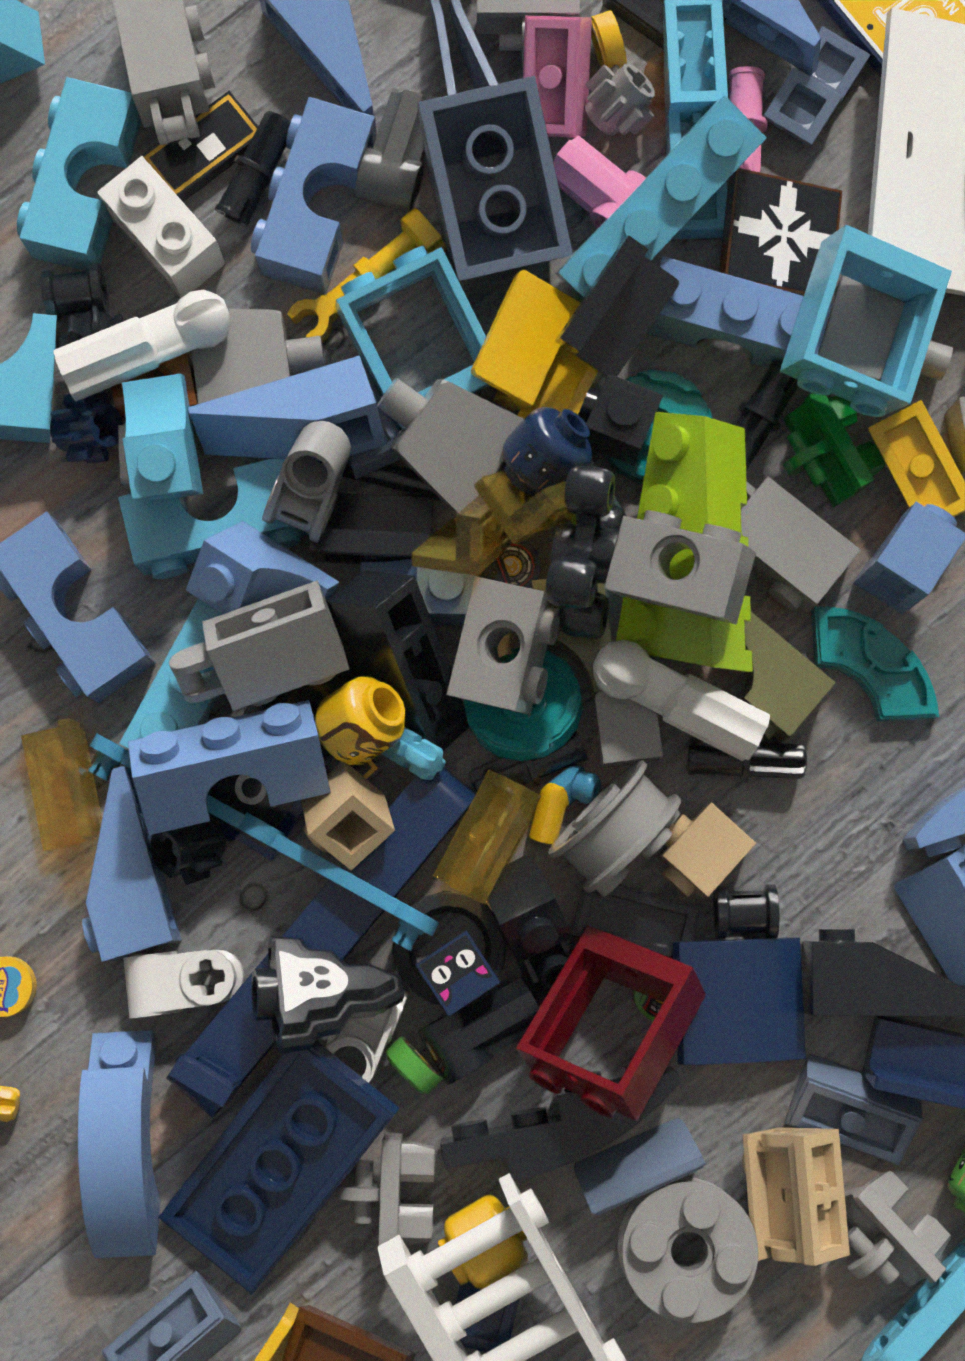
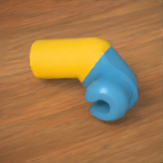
[529,766,601,844]

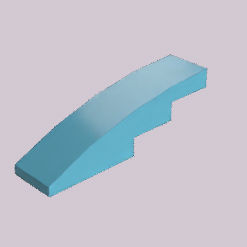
[663,0,728,240]

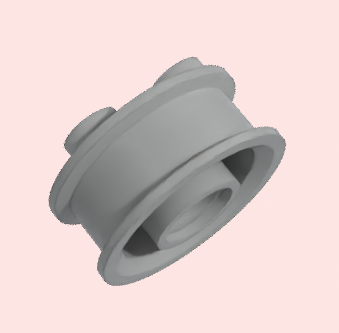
[548,760,681,897]
[617,1176,758,1323]

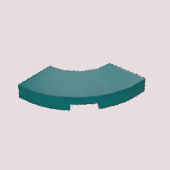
[811,606,939,722]

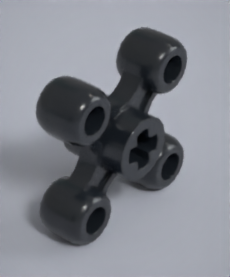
[546,466,625,639]

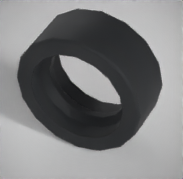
[392,891,507,1005]

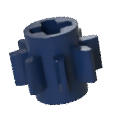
[50,393,123,463]

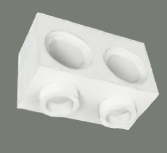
[97,156,225,298]

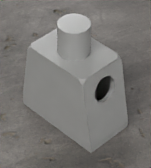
[818,275,953,381]
[191,308,325,404]
[377,378,524,517]

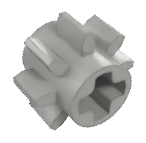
[585,64,655,136]

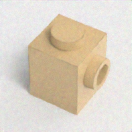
[301,762,395,870]
[658,802,756,898]

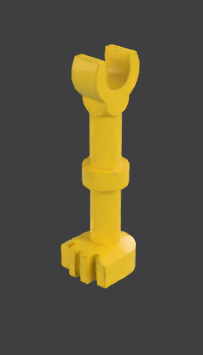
[287,207,447,343]

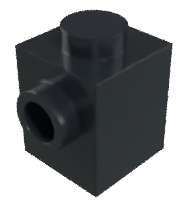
[578,373,663,467]

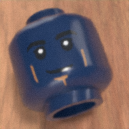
[503,407,592,497]

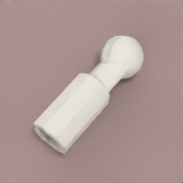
[53,289,232,402]
[593,640,770,761]

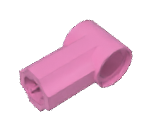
[553,135,646,229]

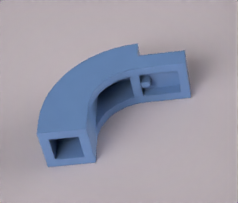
[78,1030,161,1258]

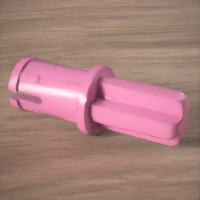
[728,66,768,179]

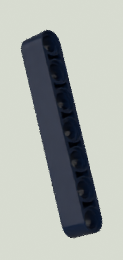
[166,768,478,1118]

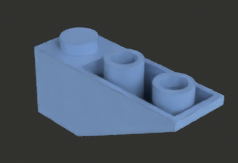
[188,356,387,461]

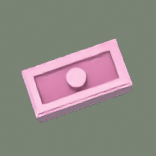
[523,16,592,138]

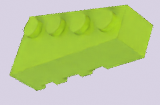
[616,412,753,672]

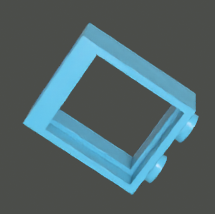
[780,225,952,417]
[335,246,489,431]

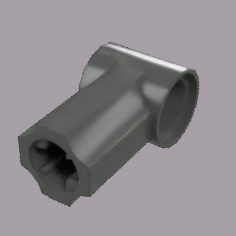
[355,89,427,213]

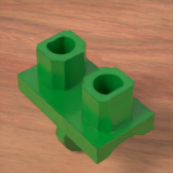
[783,393,886,508]

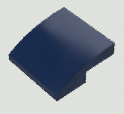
[673,937,806,1065]

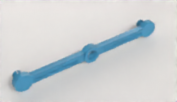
[88,733,439,951]

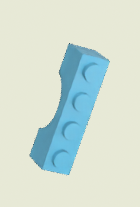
[555,95,767,300]

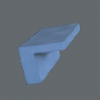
[894,843,965,986]

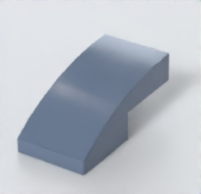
[763,26,870,148]

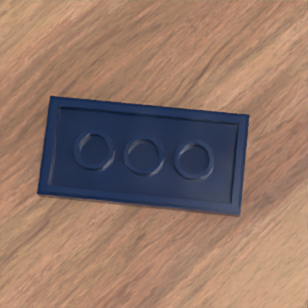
[158,1040,399,1295]

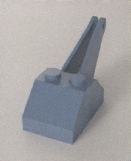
[417,0,573,282]

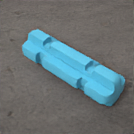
[381,727,446,780]

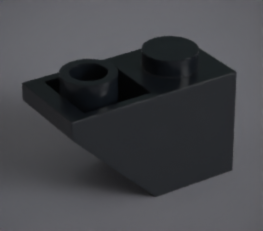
[477,853,576,1001]

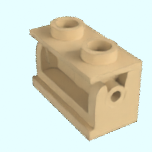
[742,1127,850,1266]

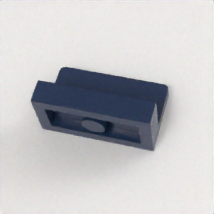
[862,1016,965,1109]

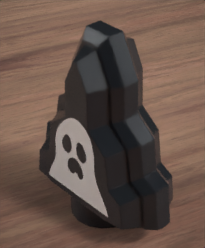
[251,936,404,1054]

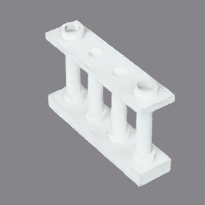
[377,1173,626,1361]

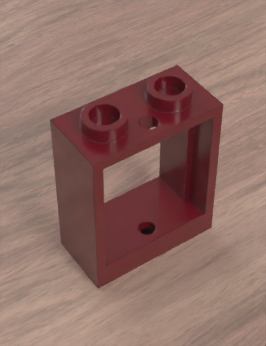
[516,925,706,1121]

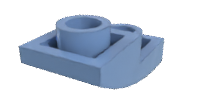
[903,786,965,857]

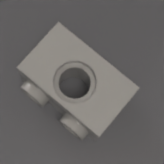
[604,510,756,625]
[447,576,560,715]

